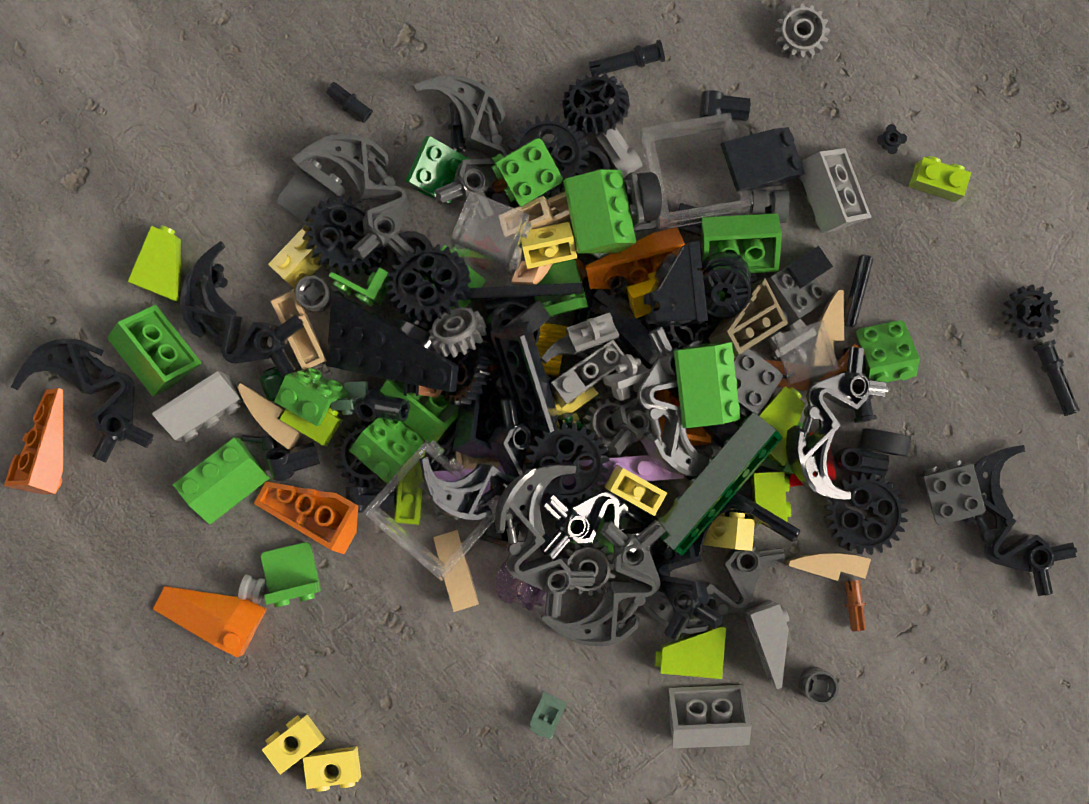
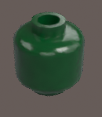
[260,366,284,401]

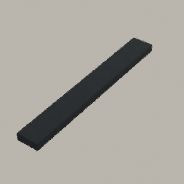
[608,301,739,448]

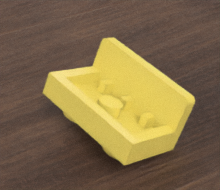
[268,228,323,289]

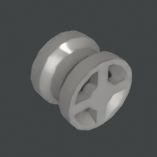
[238,574,266,604]

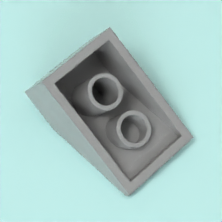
[743,600,790,689]

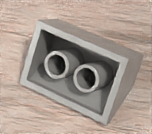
[799,148,871,233]
[152,371,243,442]
[668,685,752,749]

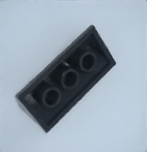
[490,321,558,433]

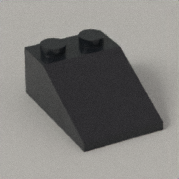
[720,127,805,192]

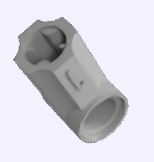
[597,128,643,178]

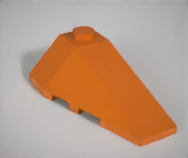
[585,227,685,289]
[4,388,63,495]
[153,586,267,658]

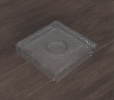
[774,321,839,385]

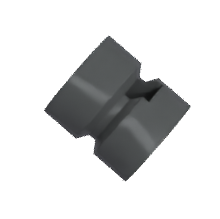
[749,189,789,223]
[295,276,332,313]
[799,667,839,705]

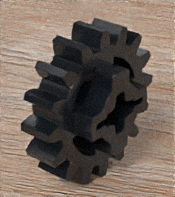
[1002,285,1060,340]

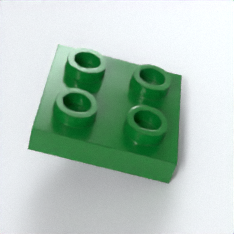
[405,136,470,204]

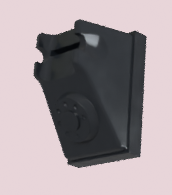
[643,242,708,325]

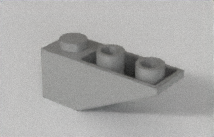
[549,340,624,408]

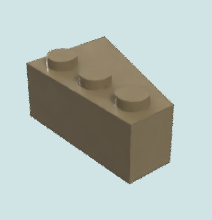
[708,278,788,356]

